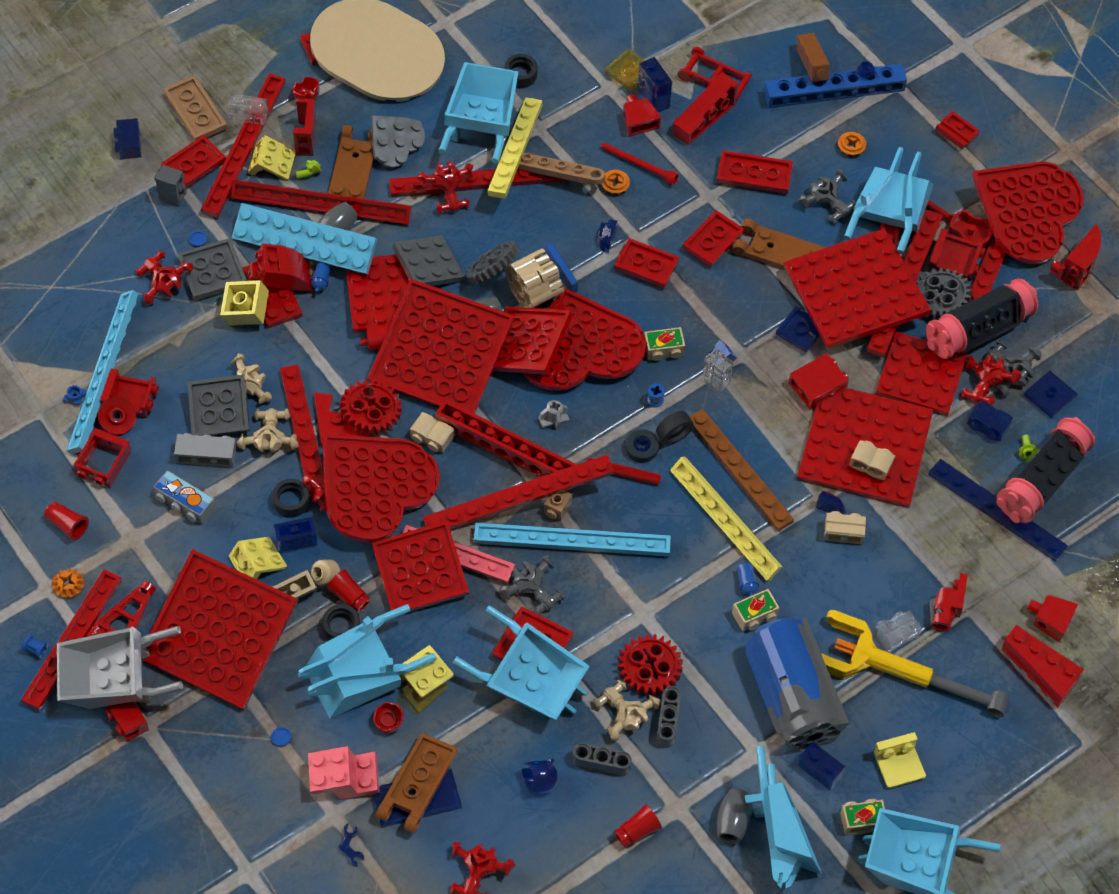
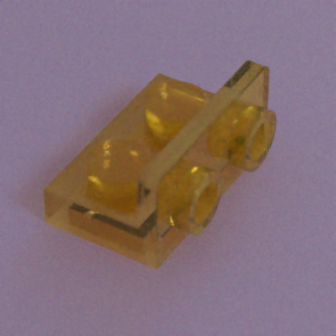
[399,683,449,713]

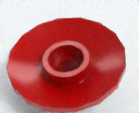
[98,397,136,435]

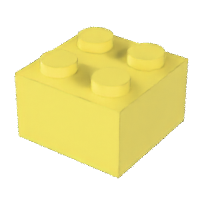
[220,280,269,325]

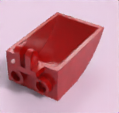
[1050,223,1101,290]
[248,243,313,292]

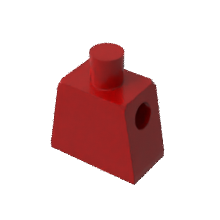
[623,94,661,137]
[1027,595,1078,642]

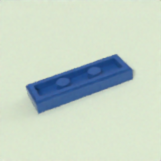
[545,242,578,293]

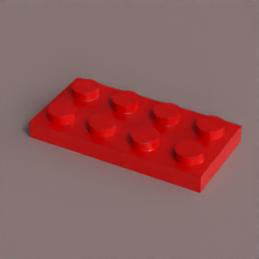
[717,150,793,194]
[242,265,303,329]

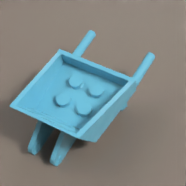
[438,62,518,164]
[844,147,934,254]
[298,604,437,719]
[453,605,590,720]
[745,746,822,889]
[858,808,1001,894]

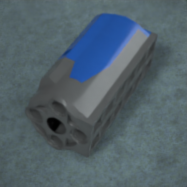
[745,617,849,751]

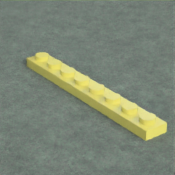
[488,98,543,199]
[670,457,782,581]

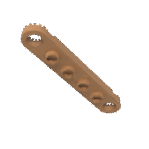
[501,153,605,185]

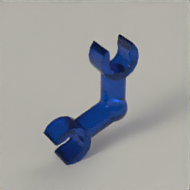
[339,823,364,867]

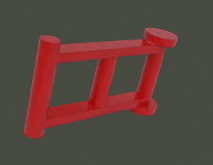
[677,47,752,101]

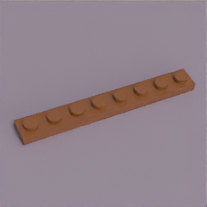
[689,409,794,532]

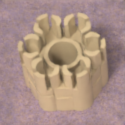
[504,248,564,308]

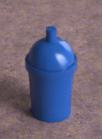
[310,262,331,293]
[737,563,759,596]

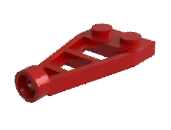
[86,580,157,637]

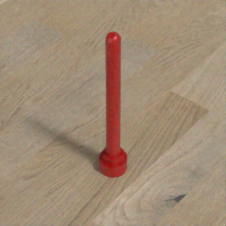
[601,143,679,186]

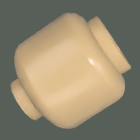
[311,560,340,585]

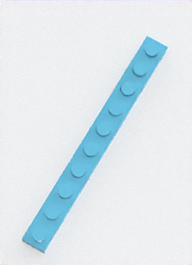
[67,290,138,454]
[474,523,671,557]

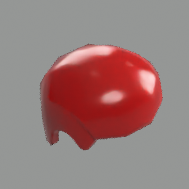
[292,77,320,100]
[373,702,404,733]

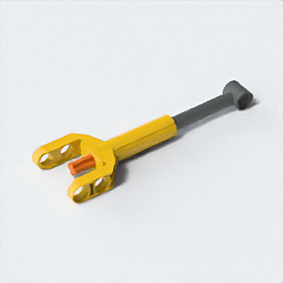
[821,610,1010,717]

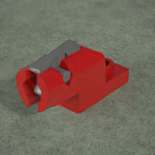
[929,573,968,632]

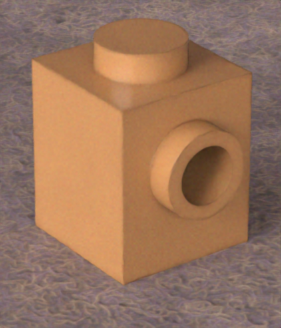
[544,491,572,521]

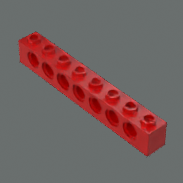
[435,399,577,491]

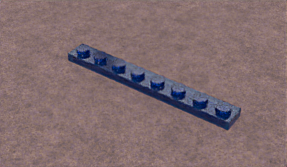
[929,458,1068,562]

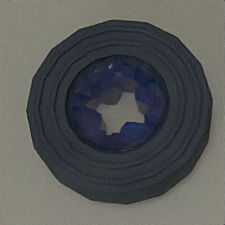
[625,429,659,463]

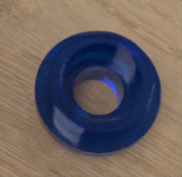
[857,61,875,78]

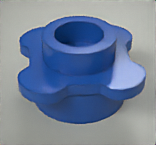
[64,385,86,405]

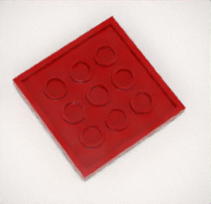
[493,307,573,375]
[875,331,968,417]
[372,520,469,612]

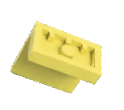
[247,135,295,180]
[229,537,287,579]
[399,645,453,698]
[873,732,926,789]

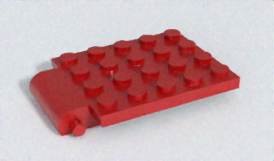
[346,254,409,351]

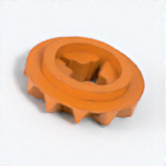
[838,132,866,157]
[601,170,630,195]
[51,568,84,598]

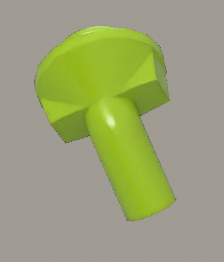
[296,160,322,179]
[1019,435,1036,461]

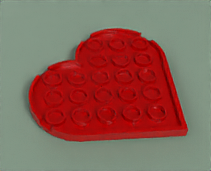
[971,162,1084,264]
[523,288,646,391]
[322,434,440,542]

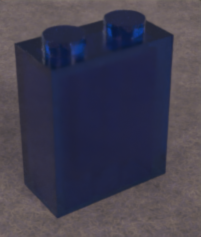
[637,57,672,113]

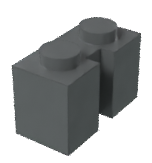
[154,165,187,207]

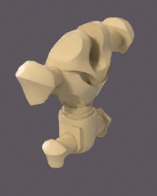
[230,353,272,404]
[236,408,299,452]
[593,680,661,741]

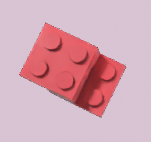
[308,746,380,800]

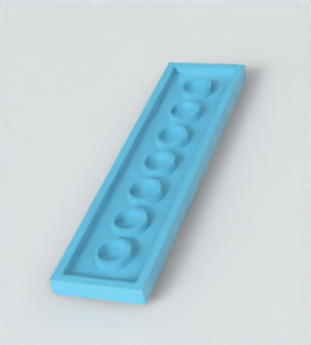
[232,203,378,274]

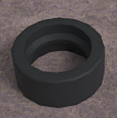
[504,54,538,88]
[656,410,694,445]
[272,478,310,517]
[322,604,360,640]

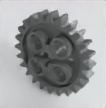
[465,240,520,284]
[916,268,972,320]

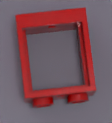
[73,428,132,488]

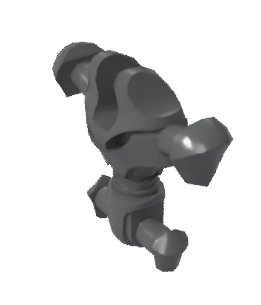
[798,169,856,224]
[979,341,1042,397]
[499,555,565,616]

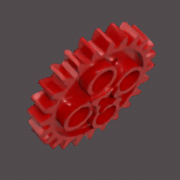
[340,379,402,435]
[618,633,683,696]

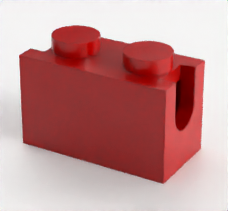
[105,701,149,742]

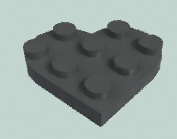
[371,115,425,169]

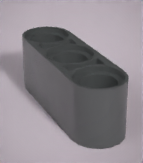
[657,686,681,748]
[573,743,632,776]

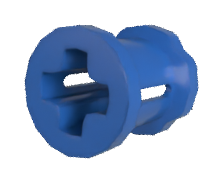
[647,383,665,408]
[22,635,49,659]

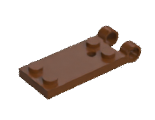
[328,125,374,198]
[732,219,826,270]
[376,733,458,834]

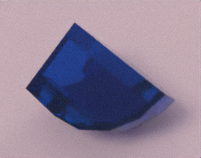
[596,220,618,254]
[816,490,846,515]

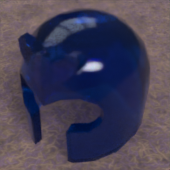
[521,759,558,794]

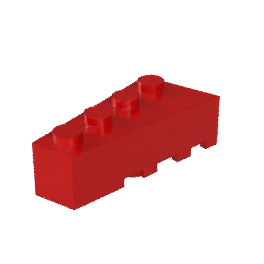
[673,72,738,145]
[1001,625,1084,708]

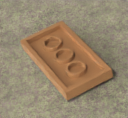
[163,75,227,141]

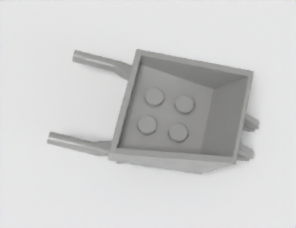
[57,626,183,709]

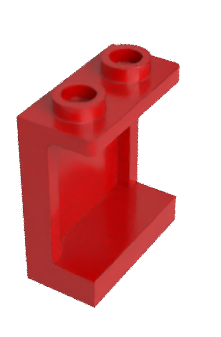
[293,98,317,156]
[929,228,986,280]
[788,353,849,410]
[100,368,159,418]

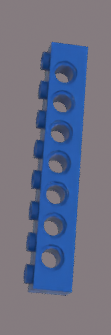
[764,64,907,108]

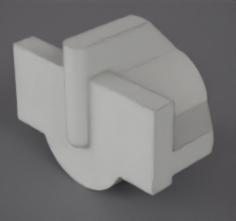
[538,400,570,430]

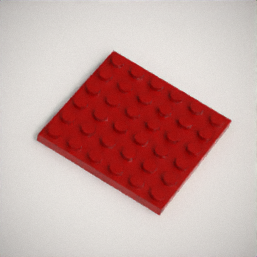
[783,228,931,349]
[367,278,515,414]
[797,387,933,508]
[141,549,298,709]

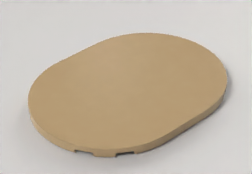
[310,0,445,102]

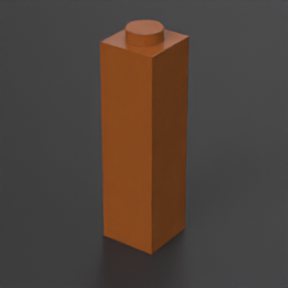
[796,33,830,82]

